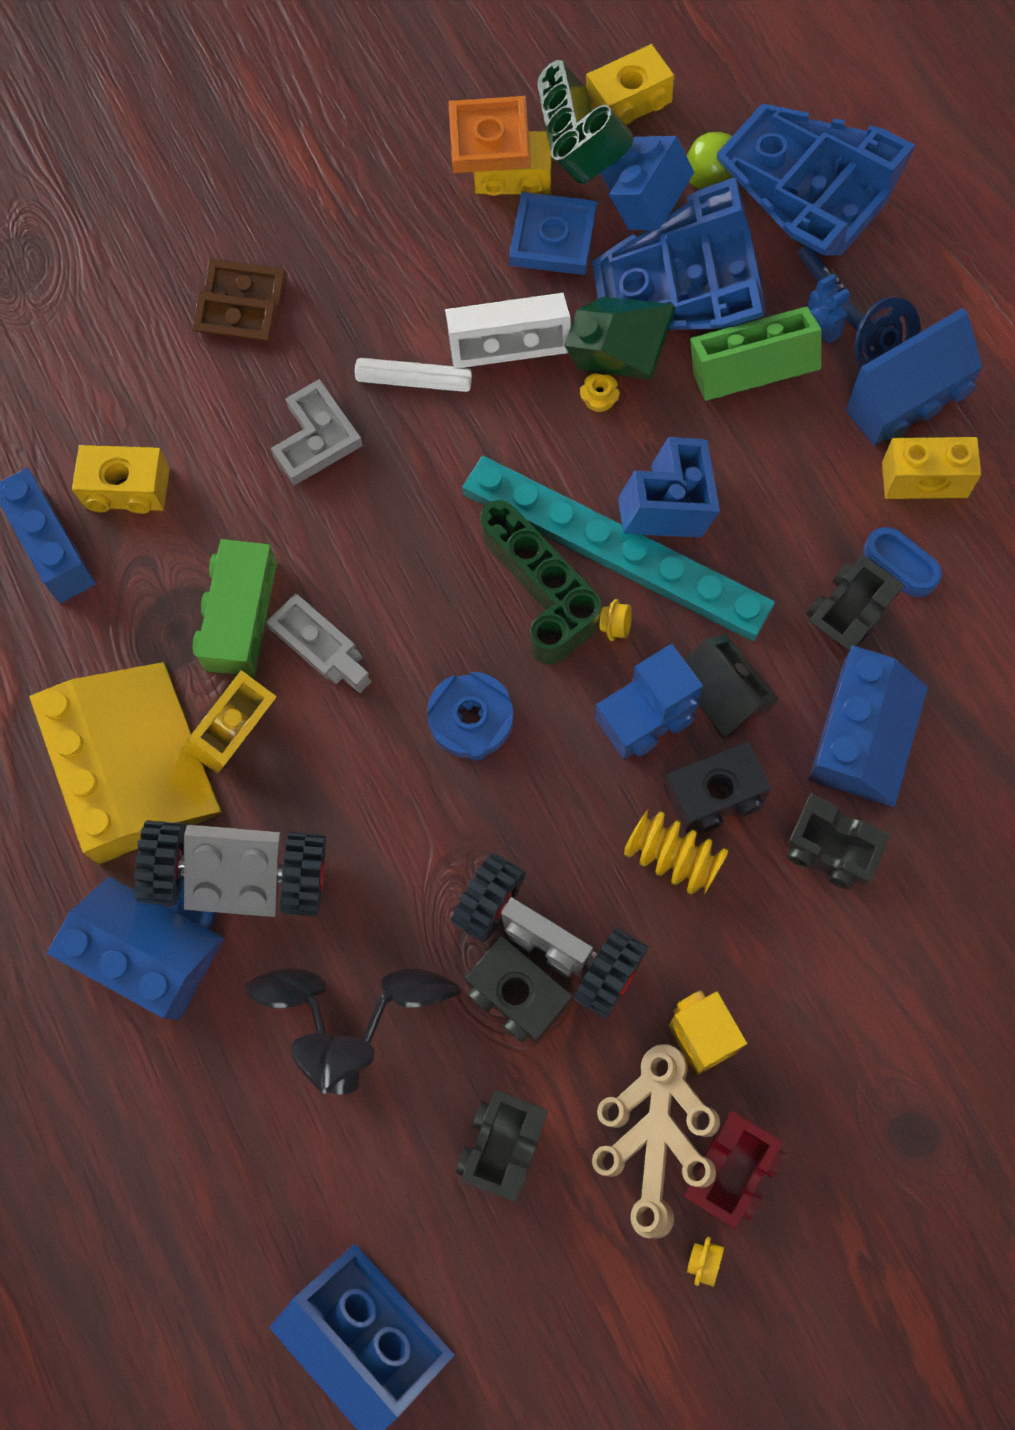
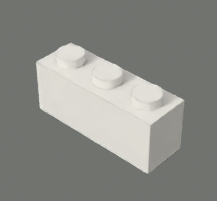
[445,293,571,369]

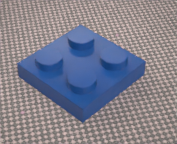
[509,192,597,275]

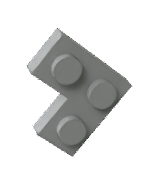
[271,379,363,486]

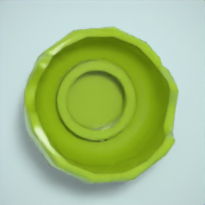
[687,132,734,189]

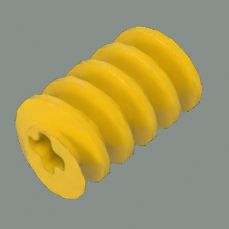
[624,810,728,895]

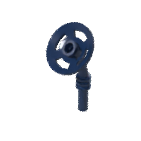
[797,245,921,369]

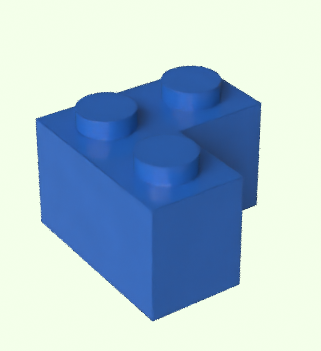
[600,136,695,230]
[618,437,720,537]
[595,644,703,760]

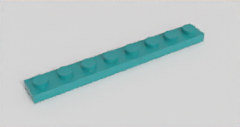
[462,455,775,642]

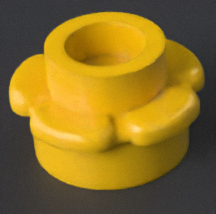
[580,373,620,412]
[600,599,632,641]
[687,1237,724,1287]

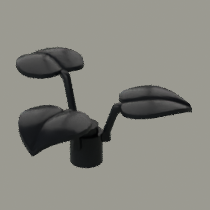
[246,968,462,1095]

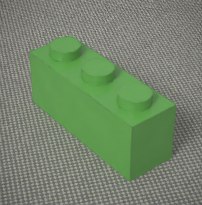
[690,306,821,401]
[193,539,277,677]

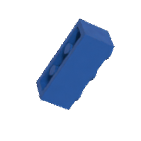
[0,467,97,604]

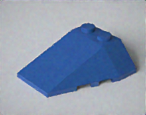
[717,103,915,256]
[592,177,766,330]

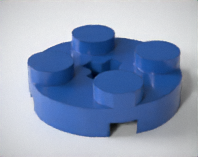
[428,672,514,761]

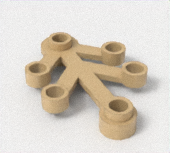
[592,1044,720,1239]

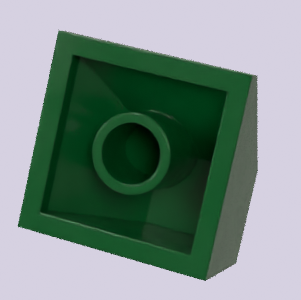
[564,296,676,380]

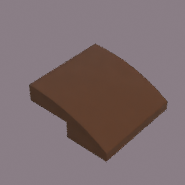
[192,258,288,342]

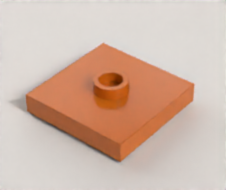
[449,96,530,173]

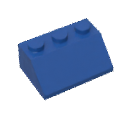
[845,308,983,446]
[808,645,928,807]
[46,876,225,1020]
[269,1244,455,1430]

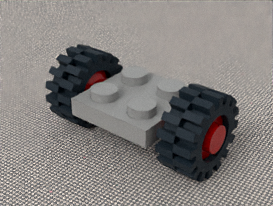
[134,820,326,917]
[451,853,649,1020]

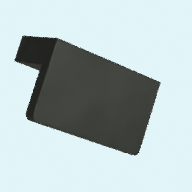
[685,634,779,737]

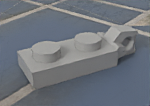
[266,593,372,693]

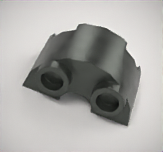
[806,555,904,651]
[787,793,891,890]
[455,1090,548,1202]

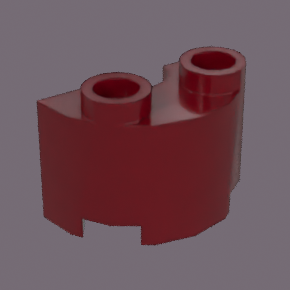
[684,1111,786,1229]

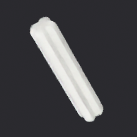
[355,358,472,392]

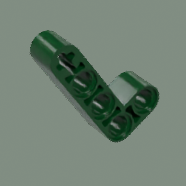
[537,60,634,184]
[480,500,601,665]

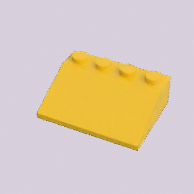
[29,662,222,865]

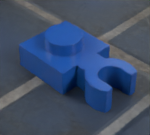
[807,273,849,344]

